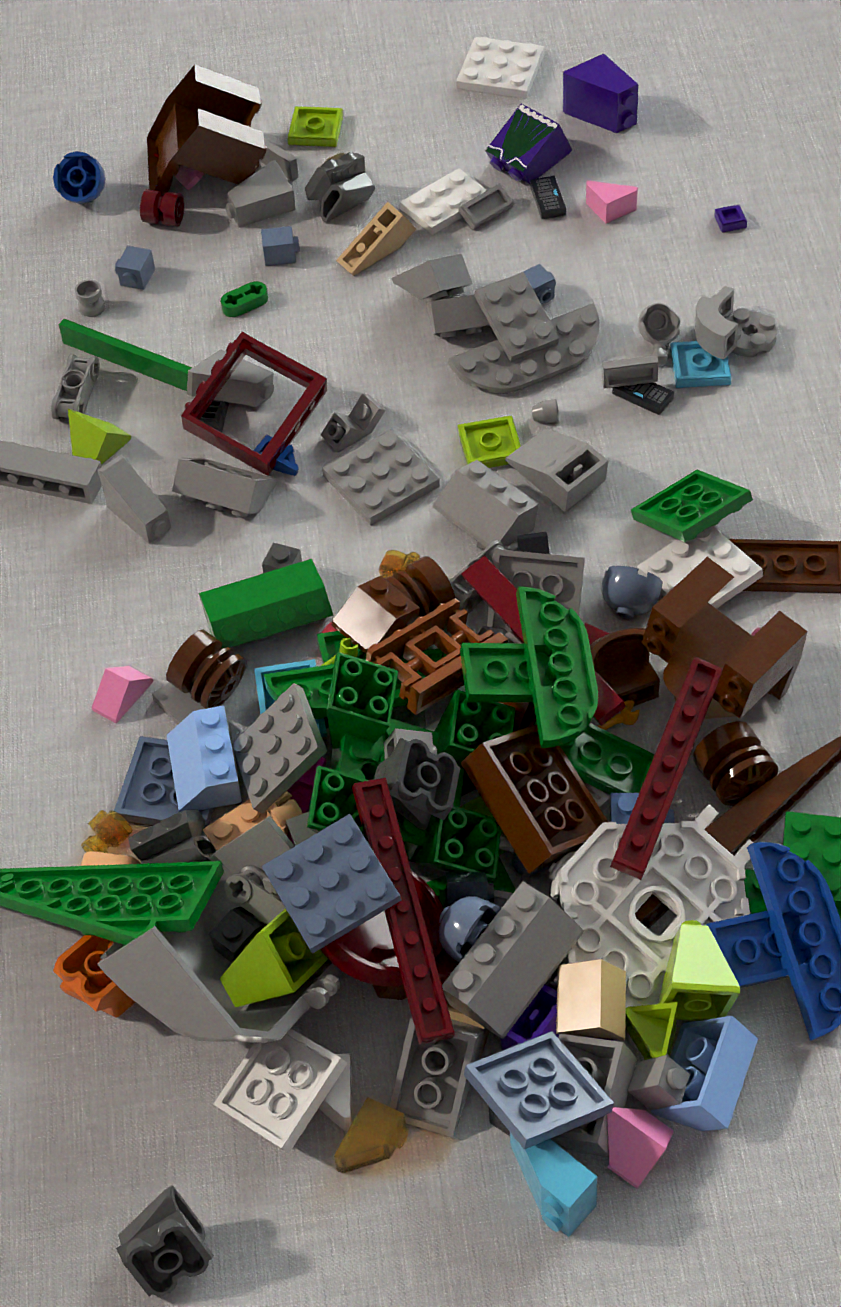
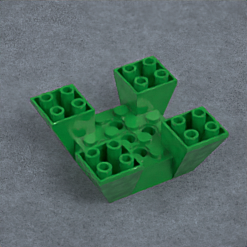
[307,652,516,881]

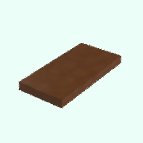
[729,539,841,593]

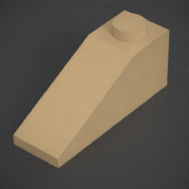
[336,202,416,276]

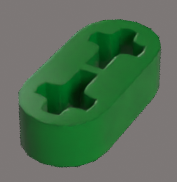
[220,281,268,317]

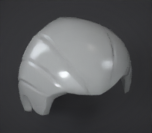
[638,303,681,367]

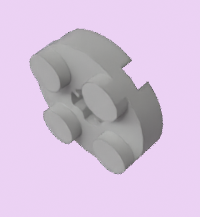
[727,308,777,357]

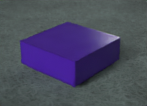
[714,204,747,233]

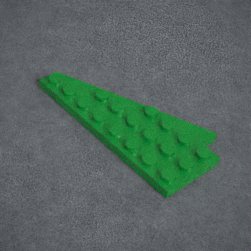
[0,861,224,945]

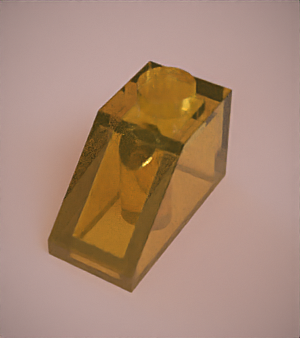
[334,1097,409,1173]

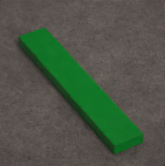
[58,319,192,391]

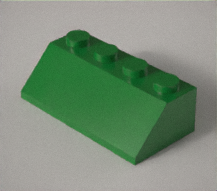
[198,559,334,649]

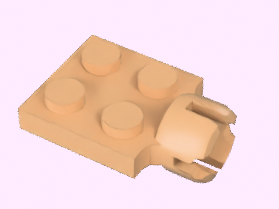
[203,791,302,851]

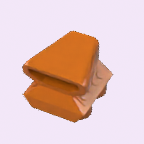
[53,935,135,1018]

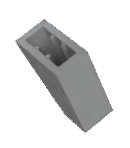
[226,160,296,227]
[187,350,274,407]
[98,454,171,544]

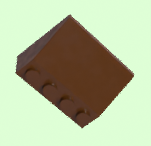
[461,724,608,874]

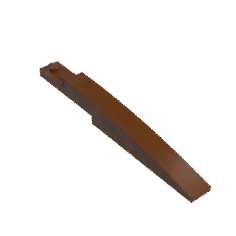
[635,736,841,929]

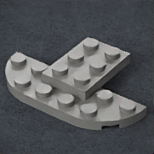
[448,272,600,393]

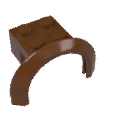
[590,628,660,707]

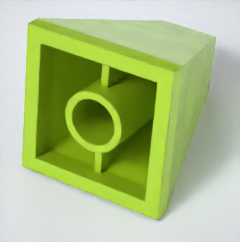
[657,920,740,1021]

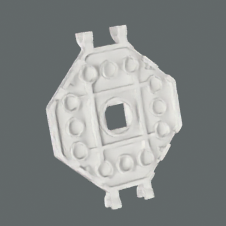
[549,804,753,1008]

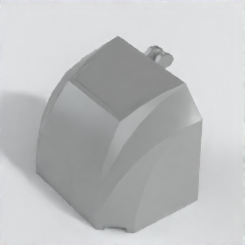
[97,816,342,1043]

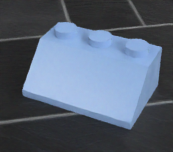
[167,705,242,812]
[650,1015,758,1131]

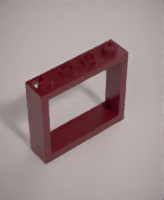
[181,332,327,476]

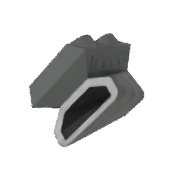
[305,152,375,222]
[374,738,460,831]
[128,809,216,864]
[116,1186,214,1296]

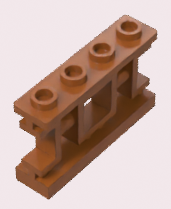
[366,598,508,715]

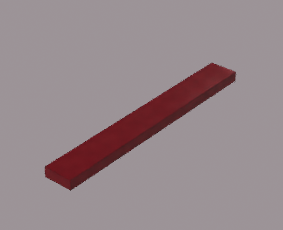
[461,555,626,726]
[610,657,723,880]
[352,778,455,1045]

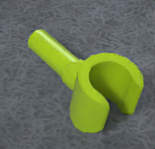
[321,638,358,666]

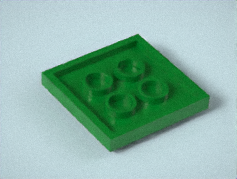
[631,469,753,542]

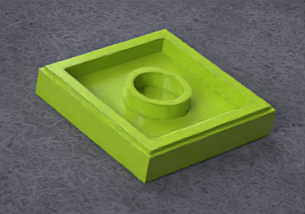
[287,106,344,147]
[457,415,521,468]

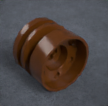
[384,556,456,617]
[166,629,247,709]
[693,721,778,806]

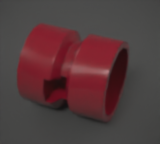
[140,189,185,227]

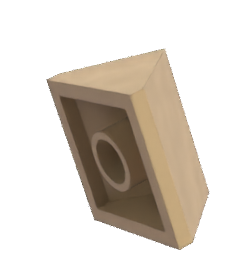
[556,959,626,1040]

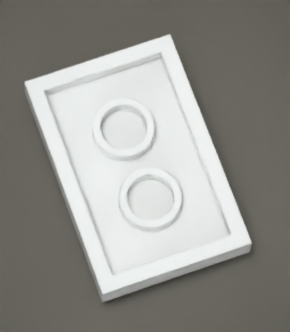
[400,168,487,235]

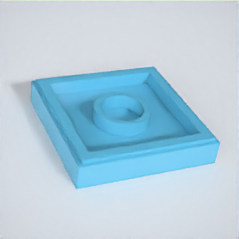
[670,341,731,388]

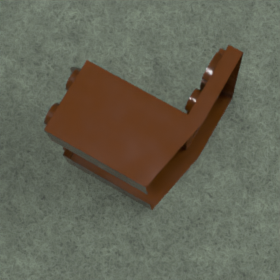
[147,64,267,195]
[642,557,808,719]

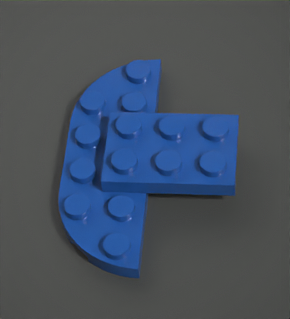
[705,842,841,1041]

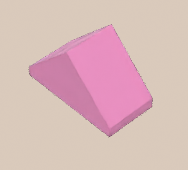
[586,180,638,223]
[92,666,153,724]

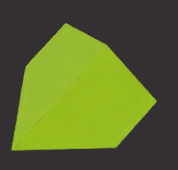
[68,409,131,465]
[625,1002,678,1060]

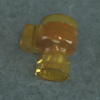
[378,550,420,578]
[81,810,133,853]

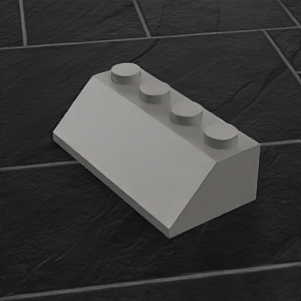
[442,881,584,1039]

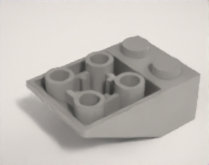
[505,428,608,512]

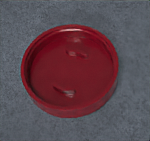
[321,871,444,986]

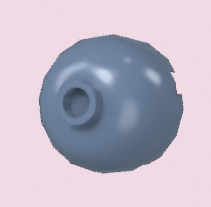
[601,566,663,619]
[439,897,501,963]

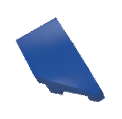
[253,434,299,476]

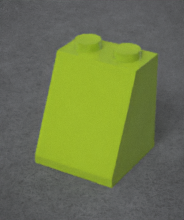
[219,908,328,1007]

